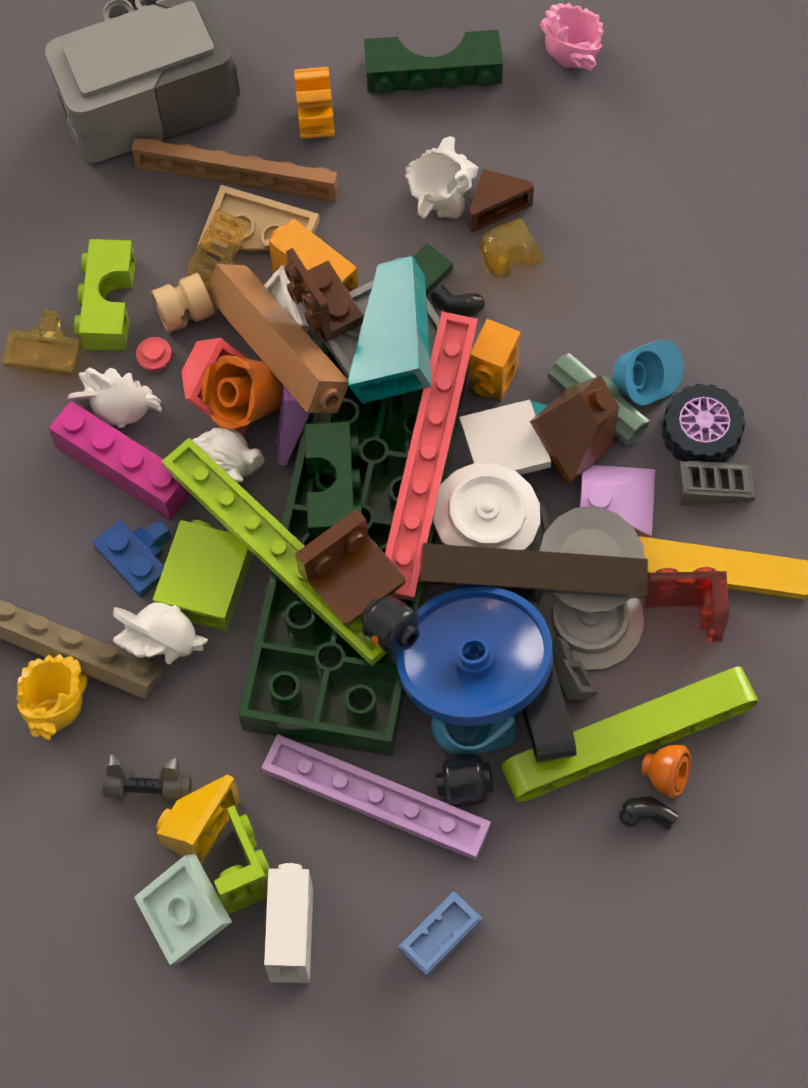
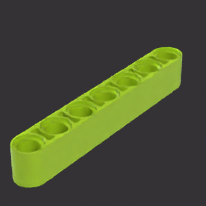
[501,667,759,802]

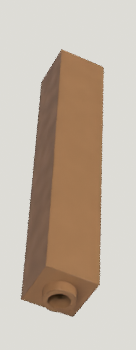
[207,264,348,413]

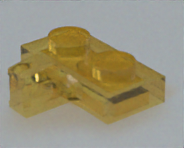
[2,309,82,377]

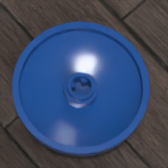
[396,587,553,726]

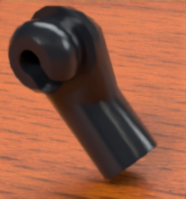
[430,285,485,317]
[619,796,679,830]

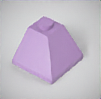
[579,465,655,538]

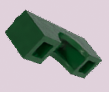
[364,30,503,93]

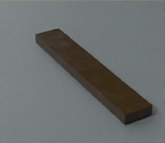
[420,543,648,599]

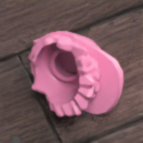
[540,3,604,71]

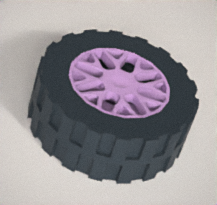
[662,383,745,463]

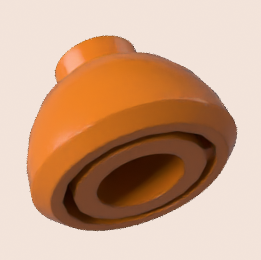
[642,745,691,799]

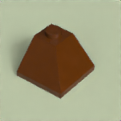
[529,375,619,484]

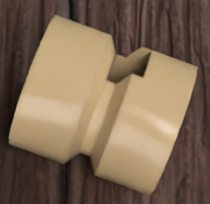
[151,273,215,334]

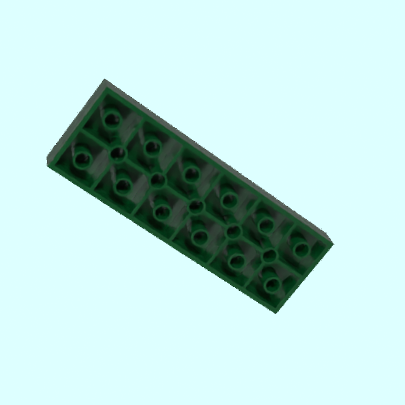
[238,341,473,756]

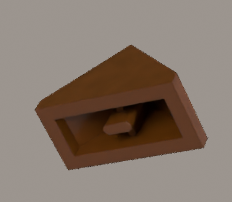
[469,169,534,233]

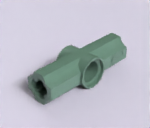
[548,353,649,446]

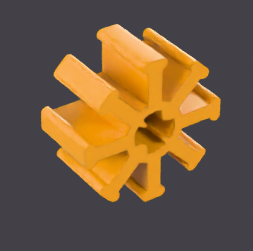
[294,67,335,140]

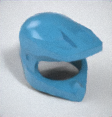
[430,715,516,755]

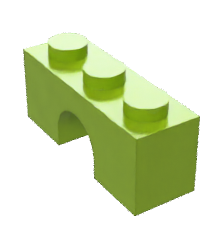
[74,239,136,351]

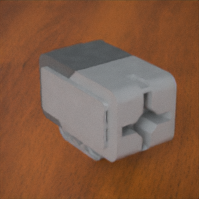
[45,0,240,163]

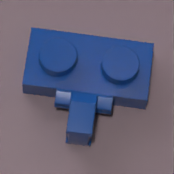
[92,519,172,598]

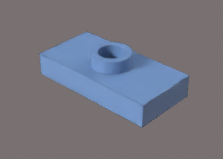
[398,891,482,977]

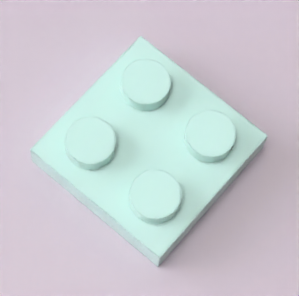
[134,854,232,965]

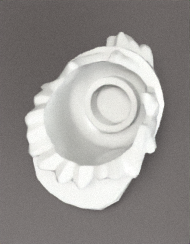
[67,367,162,428]
[112,603,208,664]

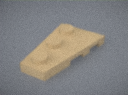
[197,185,320,252]

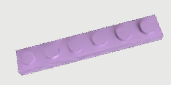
[261,734,491,861]

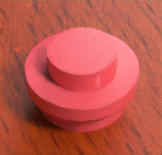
[136,337,172,372]

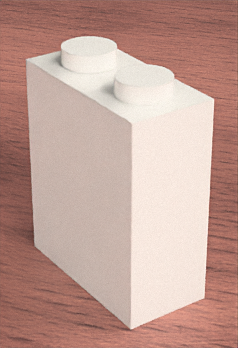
[264,863,313,983]

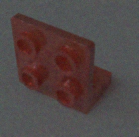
[644,567,730,642]

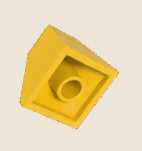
[156,774,241,865]

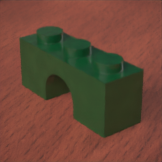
[304,422,362,542]

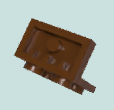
[284,248,364,342]
[295,509,406,626]

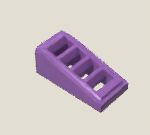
[275,385,310,465]

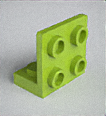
[214,806,270,915]

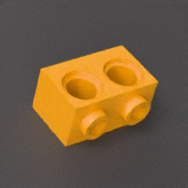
[469,319,521,401]

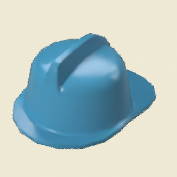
[609,340,684,406]

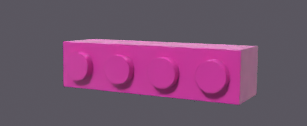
[49,401,191,521]

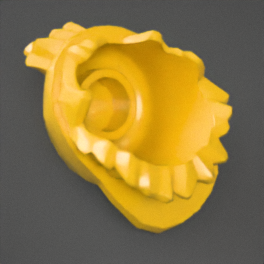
[17,654,89,741]

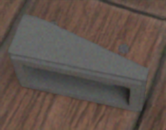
[677,461,755,505]

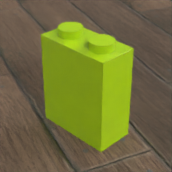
[153,520,254,632]

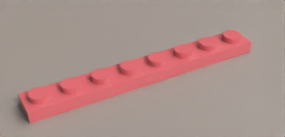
[385,312,478,601]

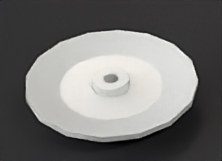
[433,463,540,550]

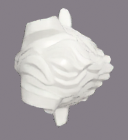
[405,136,479,219]
[192,428,264,483]

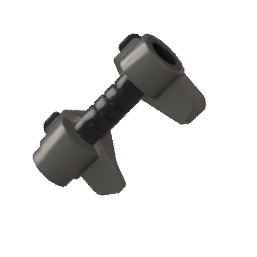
[103,754,192,801]

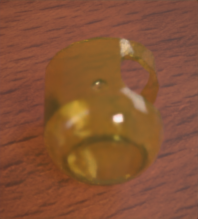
[479,217,544,278]

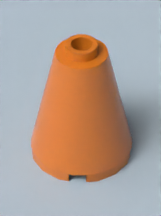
[202,355,283,429]

